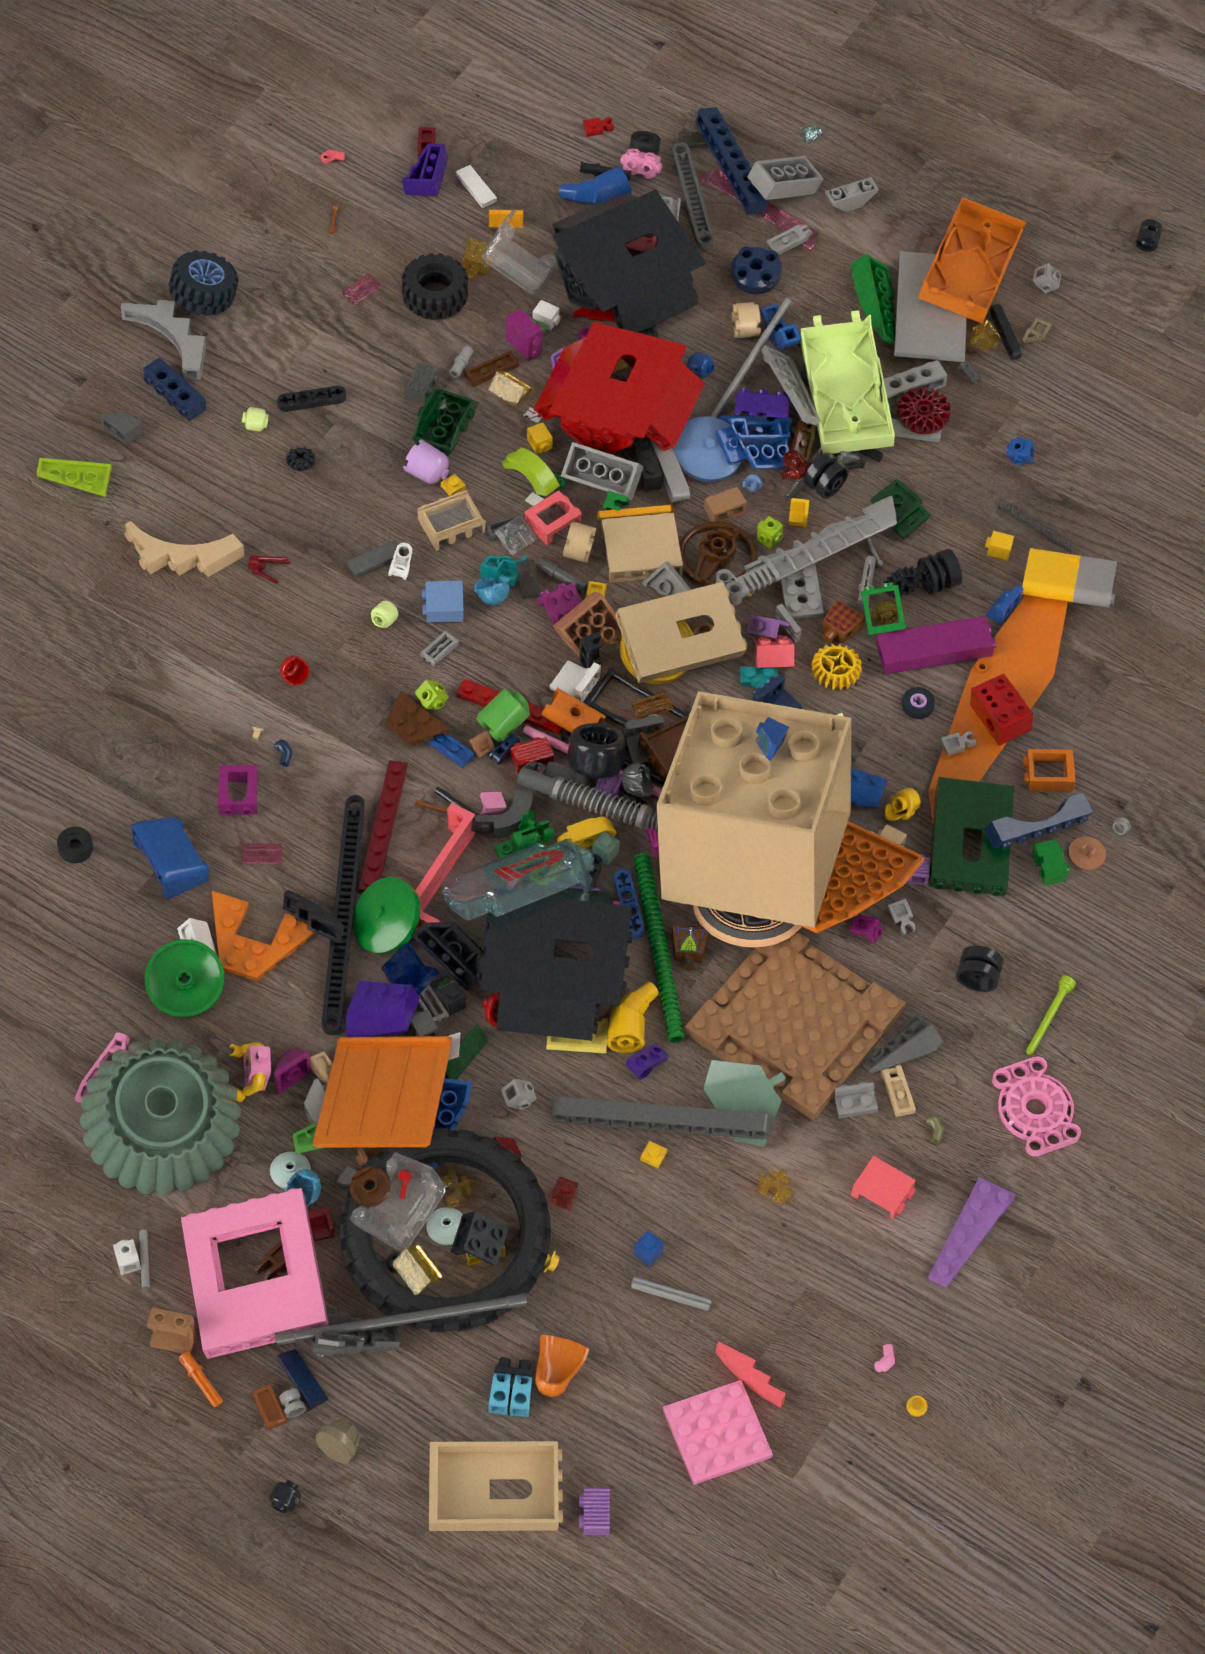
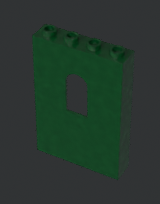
[929,777,1014,896]

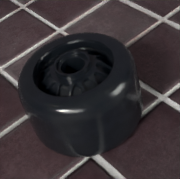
[567,723,626,778]

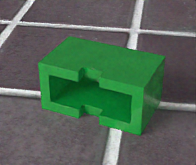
[1032,839,1070,886]

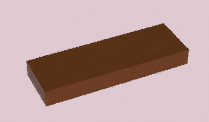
[464,351,519,387]

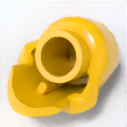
[884,788,921,821]

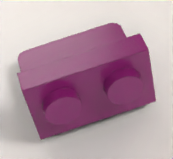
[535,582,582,625]

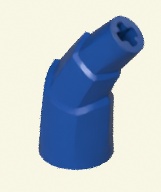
[559,166,632,205]

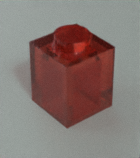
[552,1176,579,1211]

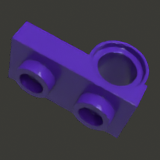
[626,1043,669,1080]

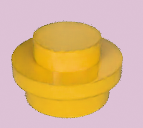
[906,1396,928,1417]

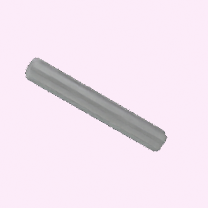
[631,1277,712,1311]

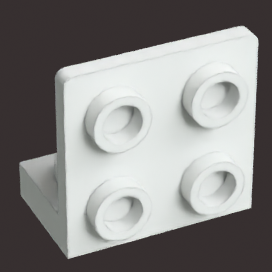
[550,661,601,702]

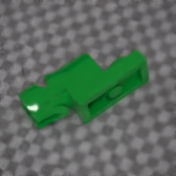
[494,820,555,865]

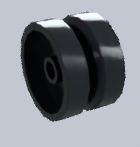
[804,452,849,499]
[956,945,1004,992]

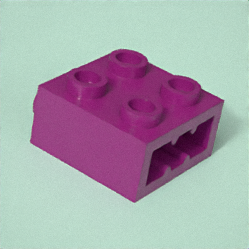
[506,309,543,361]

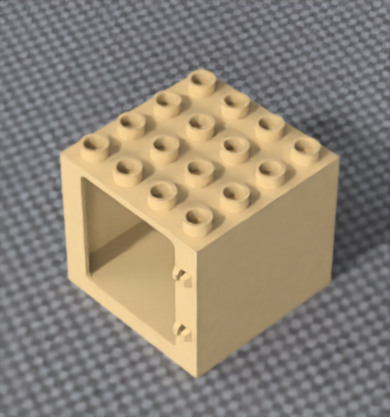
[657,691,852,928]

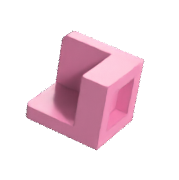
[479,792,507,815]

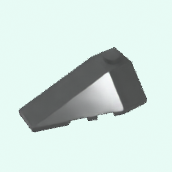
[862,1014,944,1074]

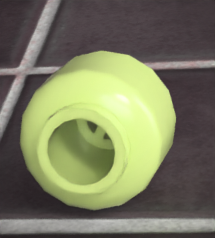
[242,407,269,432]
[371,601,398,628]

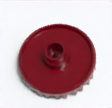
[897,386,951,434]

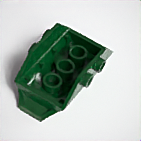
[412,389,480,456]

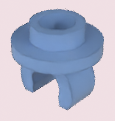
[742,474,762,492]

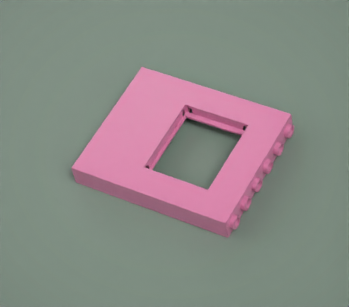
[181,1188,329,1359]

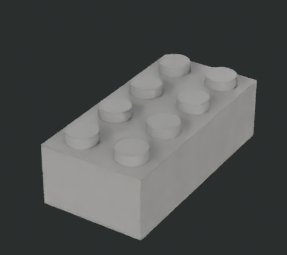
[747,156,823,200]
[561,442,643,501]

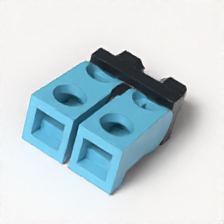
[488,1357,533,1418]

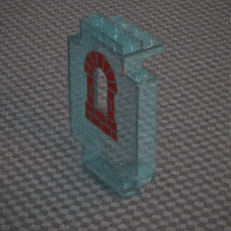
[442,839,594,921]

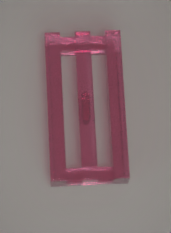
[343,273,380,305]
[242,844,282,864]

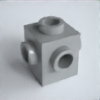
[1033,263,1061,294]
[501,1079,537,1110]

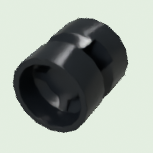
[1136,219,1163,252]

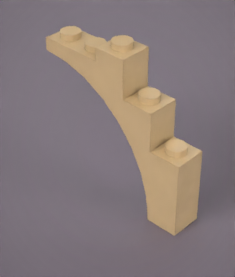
[125,521,244,577]

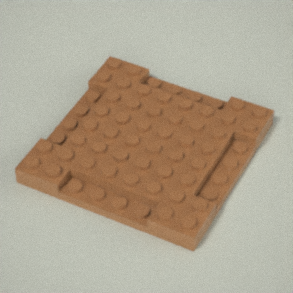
[684,931,906,1121]

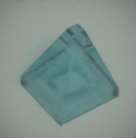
[802,126,822,144]

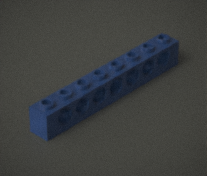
[695,107,769,215]

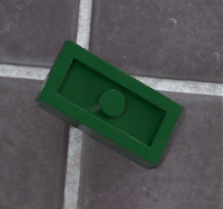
[891,502,931,540]

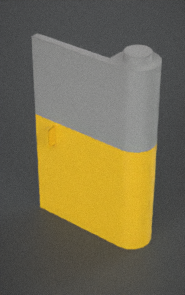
[1022,548,1117,608]

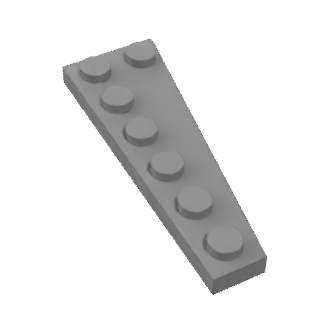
[761,345,820,426]

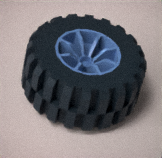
[169,250,239,316]

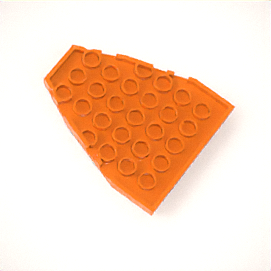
[800,821,924,933]

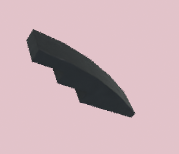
[283,890,344,943]

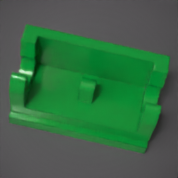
[603,491,630,511]

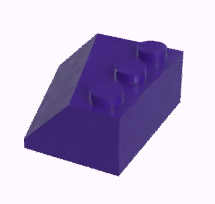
[734,388,790,418]
[346,981,420,1037]

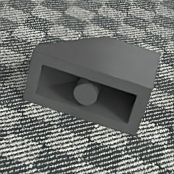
[100,412,142,445]

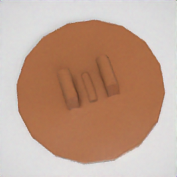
[1068,836,1106,870]

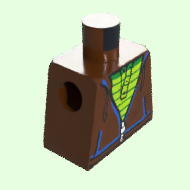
[671,924,709,971]

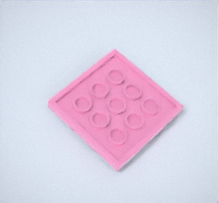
[663,1380,773,1485]

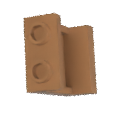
[147,1308,196,1354]

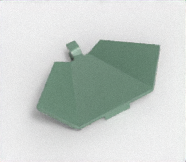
[703,1060,786,1147]

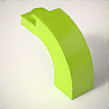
[501,448,560,496]

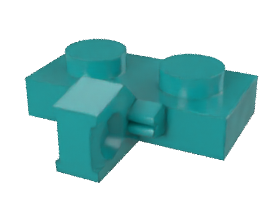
[740,666,778,689]

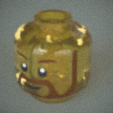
[872,599,898,625]

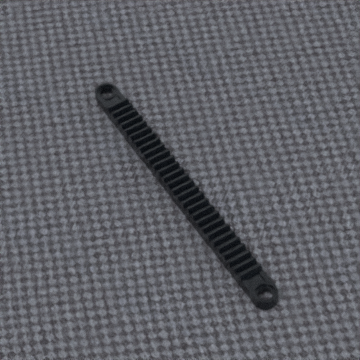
[322,795,365,1035]

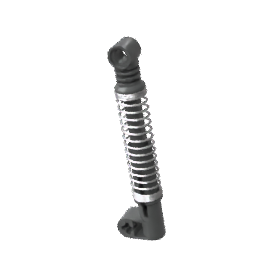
[517,761,658,831]

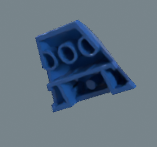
[728,418,792,469]

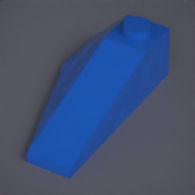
[434,1078,472,1130]

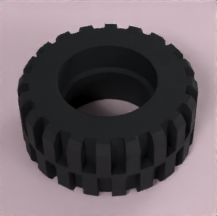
[402,253,468,320]

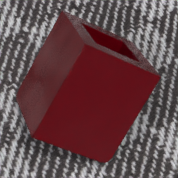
[308,1206,335,1241]

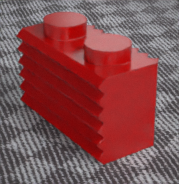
[510,737,554,774]

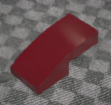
[418,127,436,156]

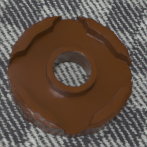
[349,1167,391,1207]

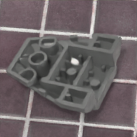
[310,1306,400,1357]

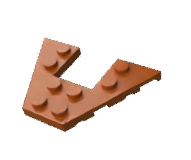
[212,891,314,981]

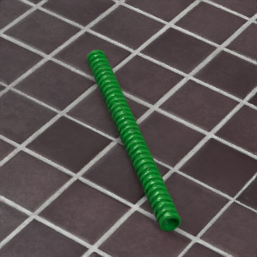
[633,853,685,1043]

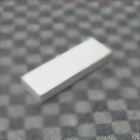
[456,165,497,208]

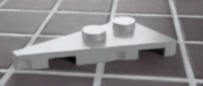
[642,561,691,596]

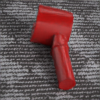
[398,1169,412,1200]

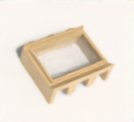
[418,490,486,551]

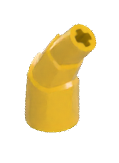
[607,982,658,1053]

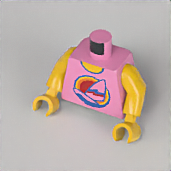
[229,1042,271,1102]

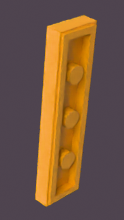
[597,505,671,520]

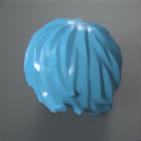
[474,576,510,606]
[284,1169,321,1208]

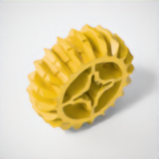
[811,643,862,691]

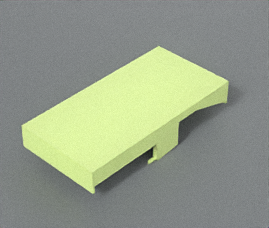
[800,311,895,454]

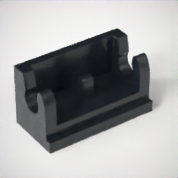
[580,632,603,669]

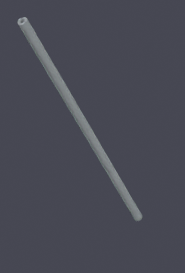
[710,298,791,418]

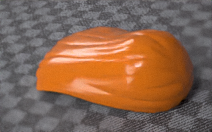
[535,1335,589,1397]

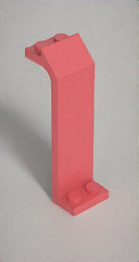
[415,803,475,943]

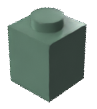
[592,832,620,866]

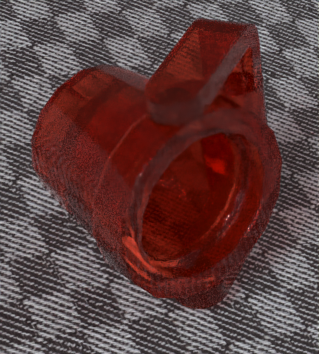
[780,450,811,480]

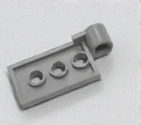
[780,545,824,619]

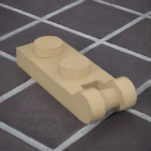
[880,1064,916,1117]

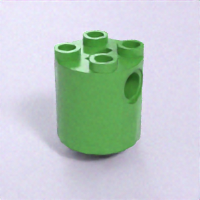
[476,689,530,743]

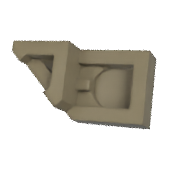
[1022,317,1052,343]

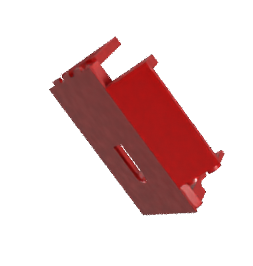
[533,322,705,454]

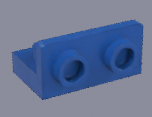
[986,585,1023,625]

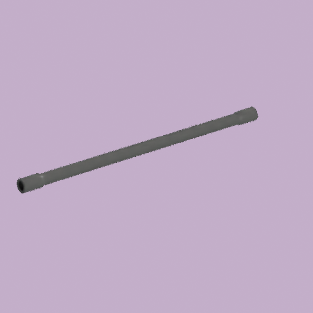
[275,1293,527,1345]

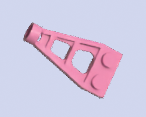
[75,1033,130,1103]

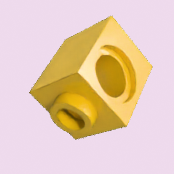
[527,422,553,455]

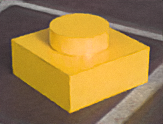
[441,474,466,496]
[640,1141,667,1168]

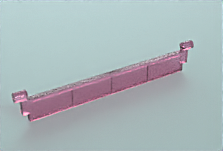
[697,170,818,252]

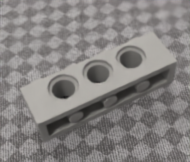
[884,360,947,406]

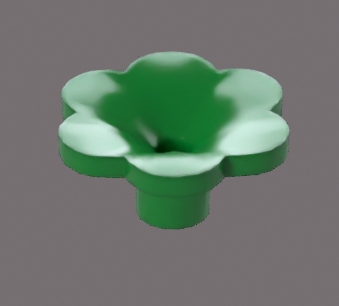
[519,810,538,830]

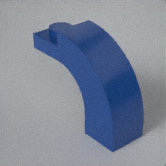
[760,303,802,350]

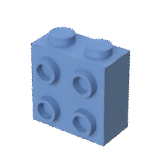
[422,581,464,623]

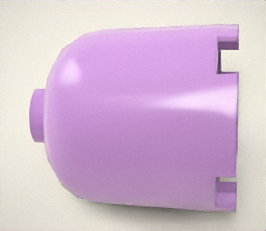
[403,439,449,484]

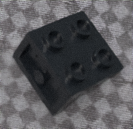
[450,1211,508,1266]

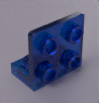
[381,943,440,995]

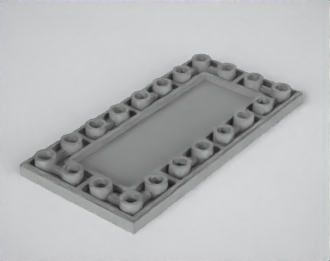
[894,251,966,362]

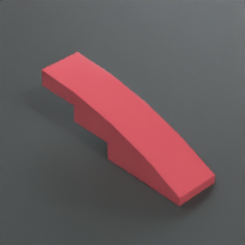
[716,1342,786,1408]

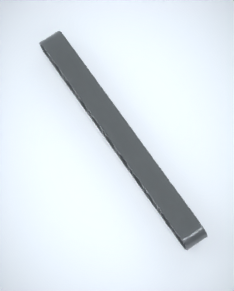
[551,1097,772,1139]

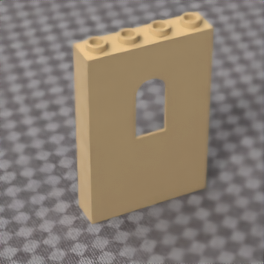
[615,582,747,683]
[429,1441,563,1531]

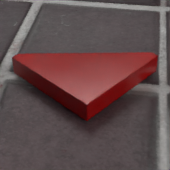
[573,307,616,324]

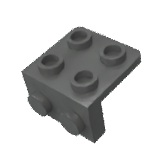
[623,715,664,764]

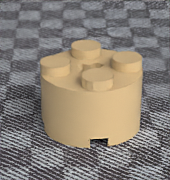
[731,302,761,338]
[563,522,597,563]

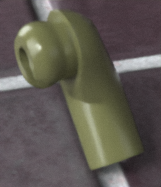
[926,1114,945,1144]

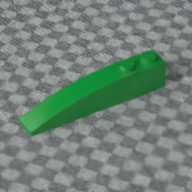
[851,254,895,345]

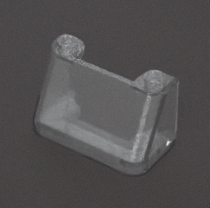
[349,1152,445,1252]

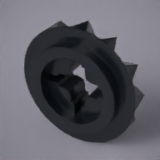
[286,446,315,471]

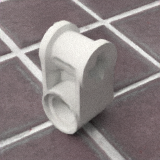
[388,543,412,580]

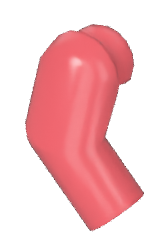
[321,150,345,163]

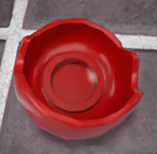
[280,655,310,686]

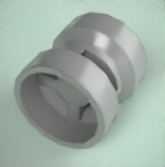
[279,1389,306,1418]

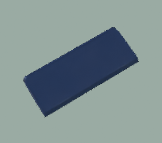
[277,1349,328,1410]

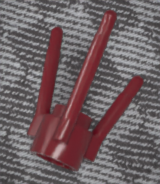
[248,555,291,584]

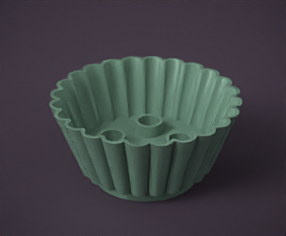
[80,1038,241,1195]

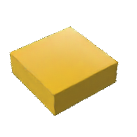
[585,581,607,599]

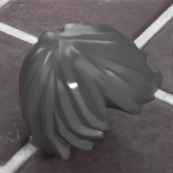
[622,763,654,797]

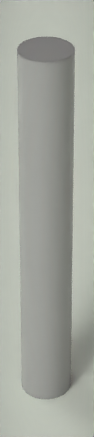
[139,1230,150,1290]

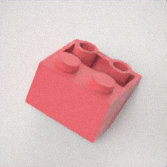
[753,635,794,668]

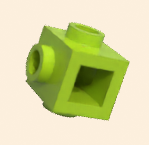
[756,516,783,549]
[415,680,449,710]

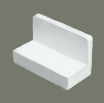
[177,918,217,954]

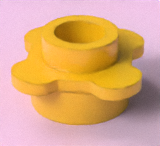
[543,1250,559,1272]

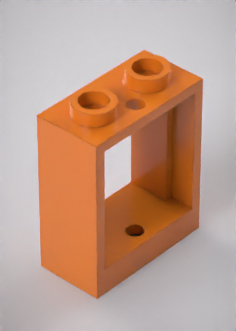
[1022,749,1076,792]

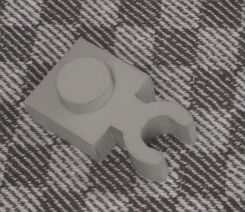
[941,731,976,757]
[887,899,916,936]

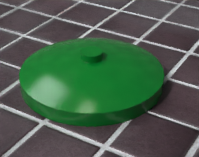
[353,877,420,955]
[145,939,225,1018]

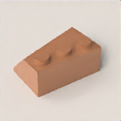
[553,591,622,657]

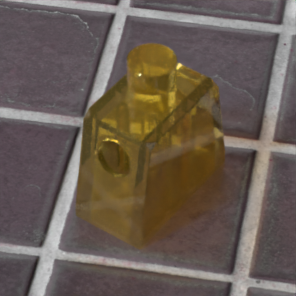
[463,238,500,279]

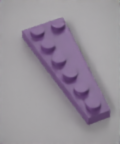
[928,1177,1016,1288]

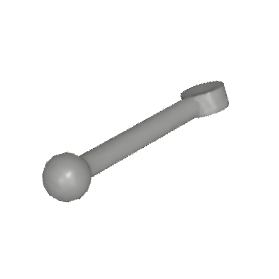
[865,537,883,567]

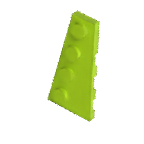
[37,458,112,497]

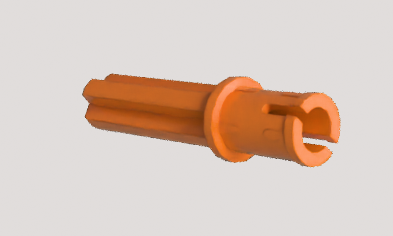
[178,1351,223,1407]

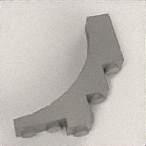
[121,300,206,380]

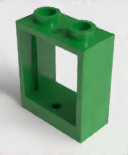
[861,582,906,636]

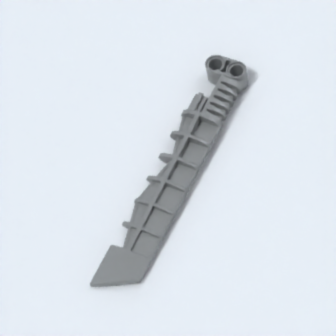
[716,496,897,606]

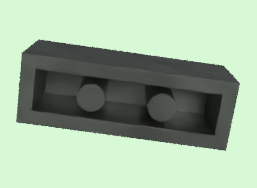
[631,435,662,492]

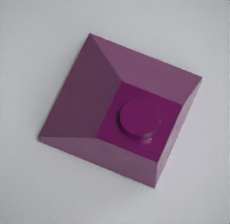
[274,1047,311,1094]

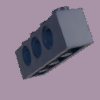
[143,357,206,421]

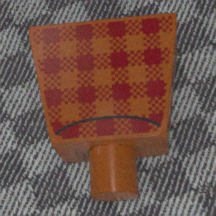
[822,599,865,643]

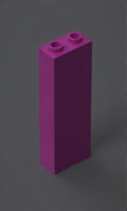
[876,616,996,675]

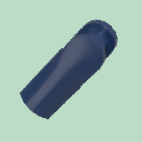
[489,733,520,765]

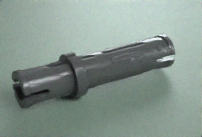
[536,557,588,594]

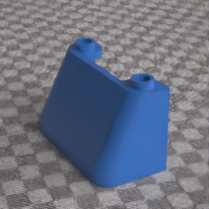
[130,816,210,900]

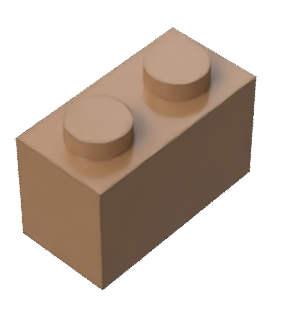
[704,487,747,522]

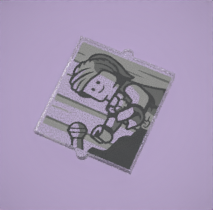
[495,515,538,556]

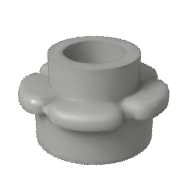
[1112,817,1131,835]

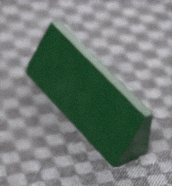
[445,1024,488,1080]

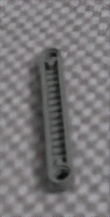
[672,142,714,250]

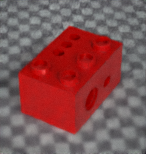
[970,673,1033,746]

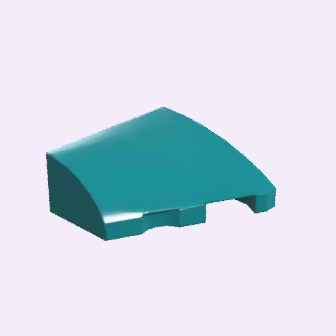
[480,556,527,586]

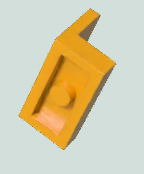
[489,210,523,228]

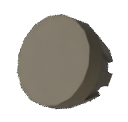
[316,1419,360,1464]

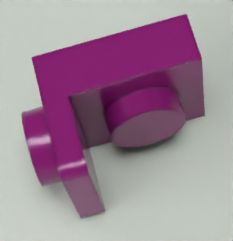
[849,914,883,945]

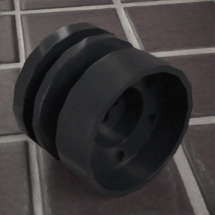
[917,549,962,595]

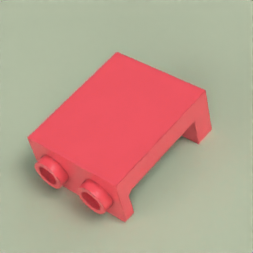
[851,1156,916,1219]

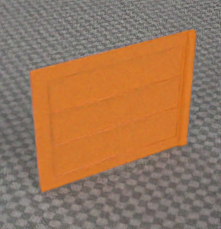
[313,1036,452,1148]

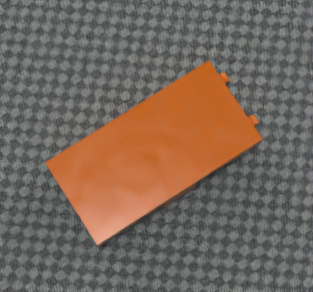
[918,197,1026,324]

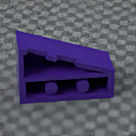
[401,143,448,196]

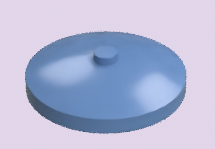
[673,416,741,483]

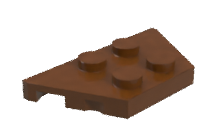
[385,691,450,747]

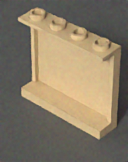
[601,513,683,583]

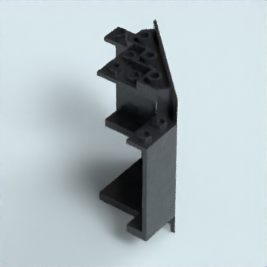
[552,189,707,333]
[478,882,633,1041]

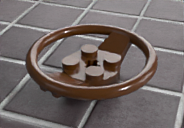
[679,522,757,586]

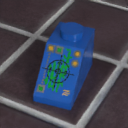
[756,717,789,761]

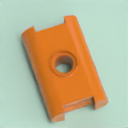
[541,687,606,733]

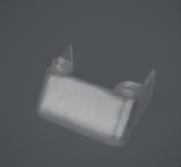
[482,210,559,295]

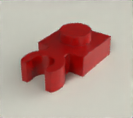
[583,117,614,137]

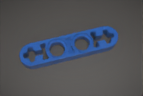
[614,870,644,939]

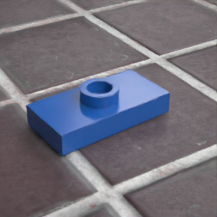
[715,427,746,465]

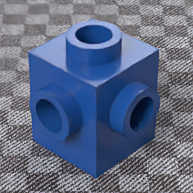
[1006,437,1035,465]

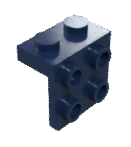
[752,674,803,709]

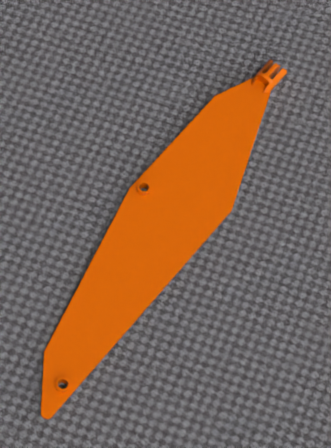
[928,595,1068,824]

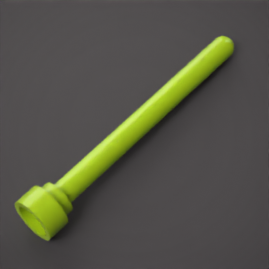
[1026,975,1076,1055]

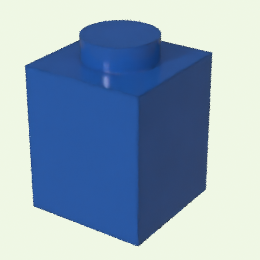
[634,1231,664,1267]

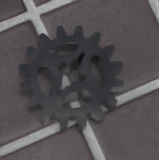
[883,566,923,598]

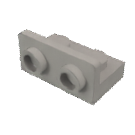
[833,1082,878,1119]

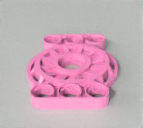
[992,1056,1081,1157]

